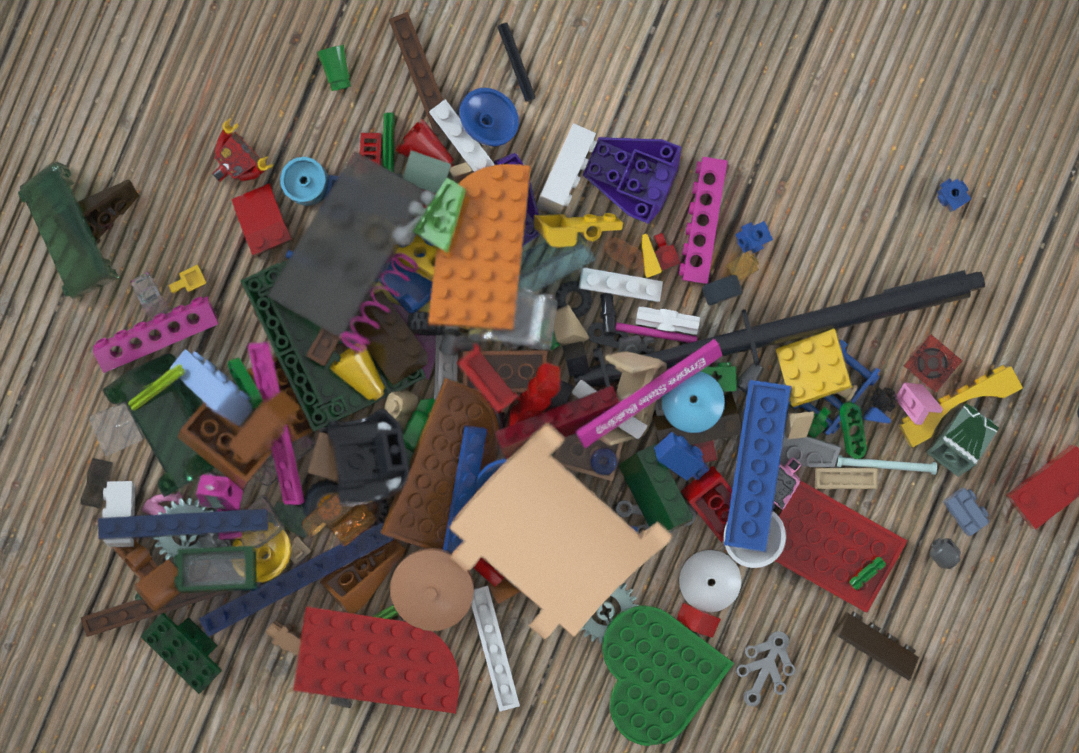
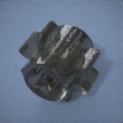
[871,387,898,413]

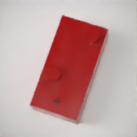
[1005,445,1079,530]

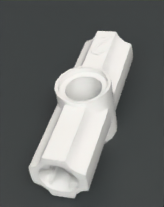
[636,307,700,335]

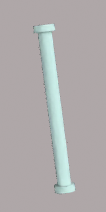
[836,455,937,475]

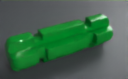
[849,557,886,590]

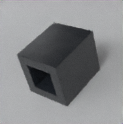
[562,341,590,376]

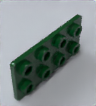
[141,613,222,694]

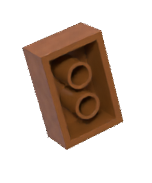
[228,391,300,463]

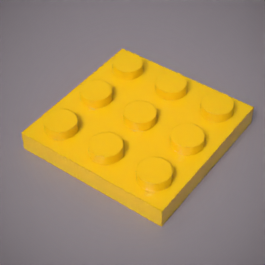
[776,329,852,407]

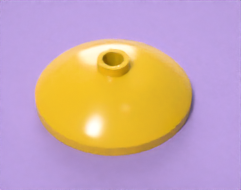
[231,522,291,582]

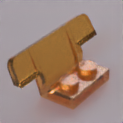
[302,491,377,546]

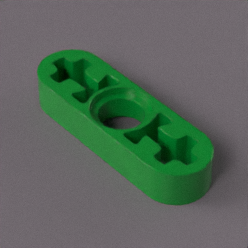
[227,358,263,410]
[839,401,867,459]

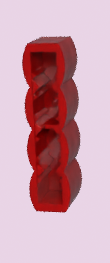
[509,362,560,426]

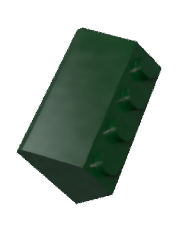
[618,444,693,532]

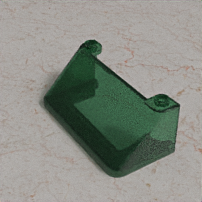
[18,161,120,299]
[102,353,216,498]

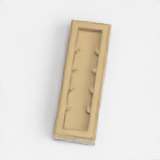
[814,468,878,489]

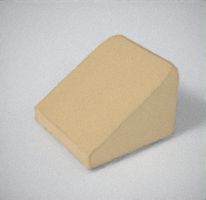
[448,162,472,184]

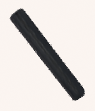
[498,22,535,102]

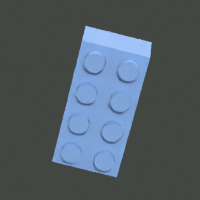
[170,349,252,426]

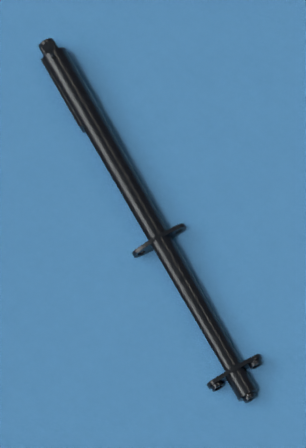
[574,270,985,388]

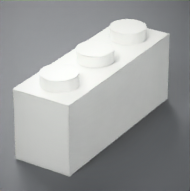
[102,481,135,547]

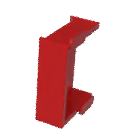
[458,343,521,412]

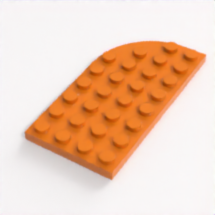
[428,164,531,330]

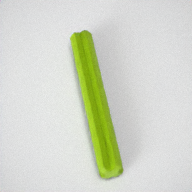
[128,364,185,411]

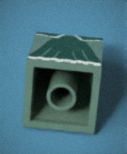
[926,403,999,477]

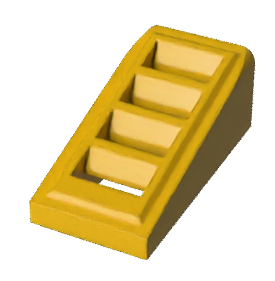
[641,234,662,279]

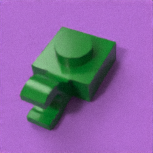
[808,406,831,438]

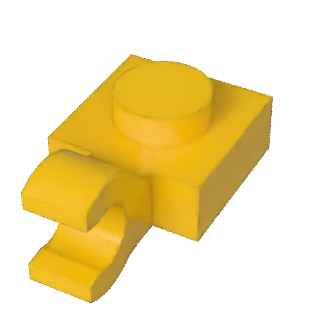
[168,264,207,294]

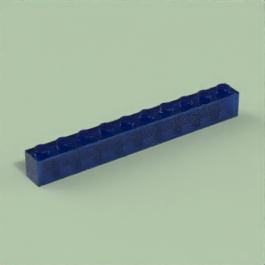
[199,520,395,637]

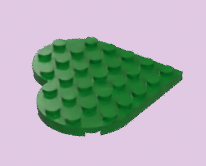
[602,605,734,746]

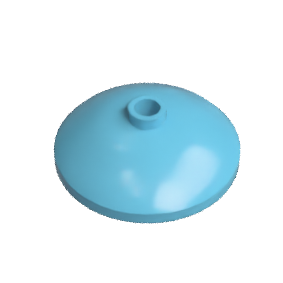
[662,371,725,433]

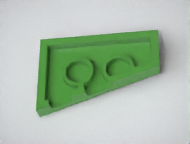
[413,178,466,253]

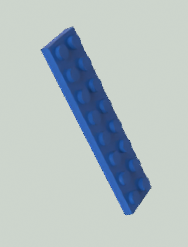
[724,380,792,552]

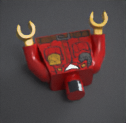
[212,118,273,182]

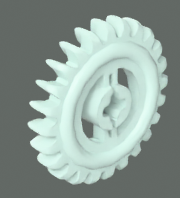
[152,498,214,565]
[580,583,639,644]

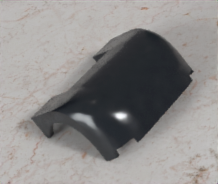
[326,409,409,507]

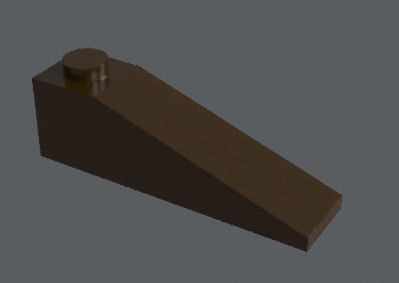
[52,179,139,257]

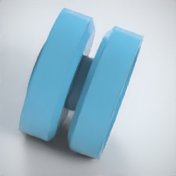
[280,157,329,206]

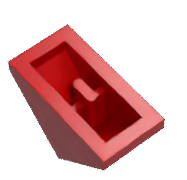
[676,603,721,638]

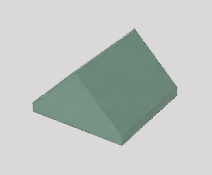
[402,151,451,193]

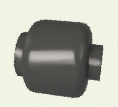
[930,538,961,569]

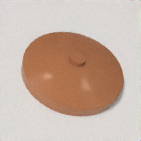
[390,548,474,631]

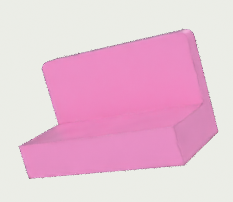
[895,382,943,425]

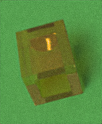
[725,252,759,282]

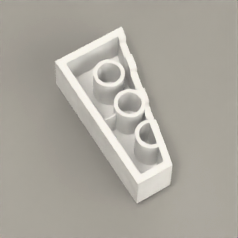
[537,123,597,215]

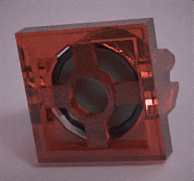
[903,334,962,393]

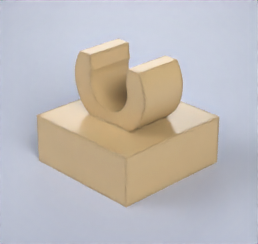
[290,536,312,565]

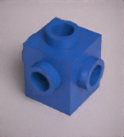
[937,178,971,212]
[735,221,773,253]

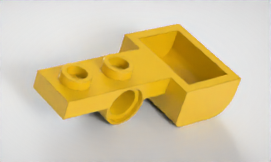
[534,213,623,247]

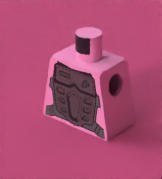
[774,457,801,510]

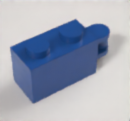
[654,432,709,480]

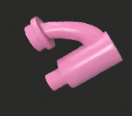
[141,491,184,515]

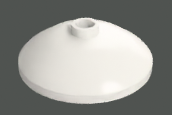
[724,512,786,568]
[679,550,741,612]

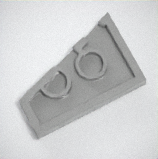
[780,433,841,467]

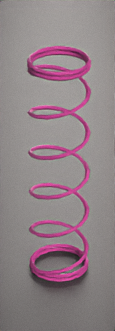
[341,253,418,351]

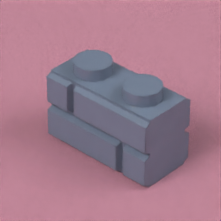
[943,487,989,536]

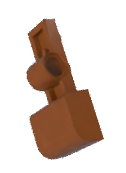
[112,539,180,612]

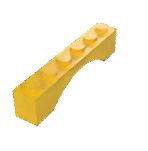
[898,365,1023,447]

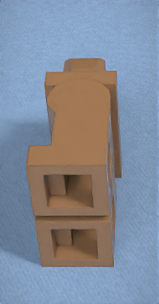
[265,620,302,657]

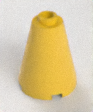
[330,343,385,401]

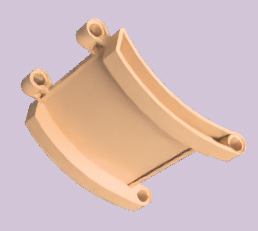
[449,424,672,639]

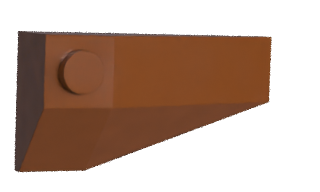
[320,538,406,614]

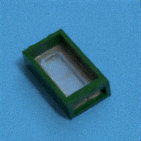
[174,546,257,593]

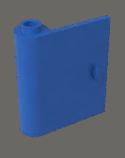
[376,236,435,314]

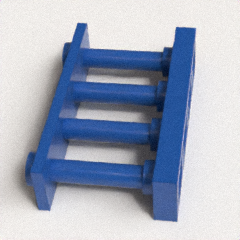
[789,339,881,435]

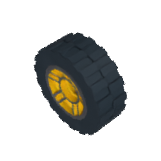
[302,480,351,529]

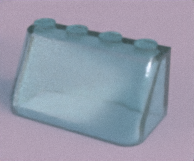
[517,232,596,299]

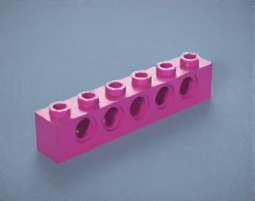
[679,157,727,285]
[93,296,218,373]

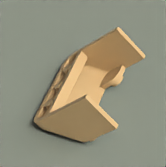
[599,351,667,445]

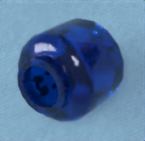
[590,448,618,475]

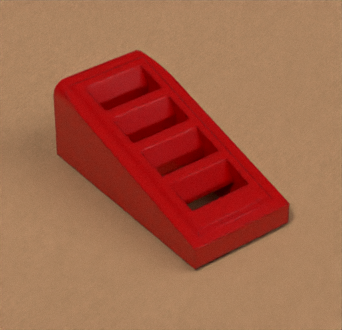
[359,133,382,175]

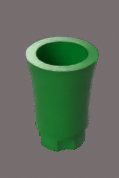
[316,45,351,92]

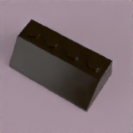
[349,290,428,385]
[652,393,742,445]
[833,611,919,681]

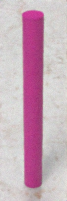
[615,322,697,343]

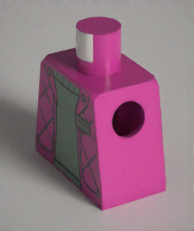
[196,475,243,511]

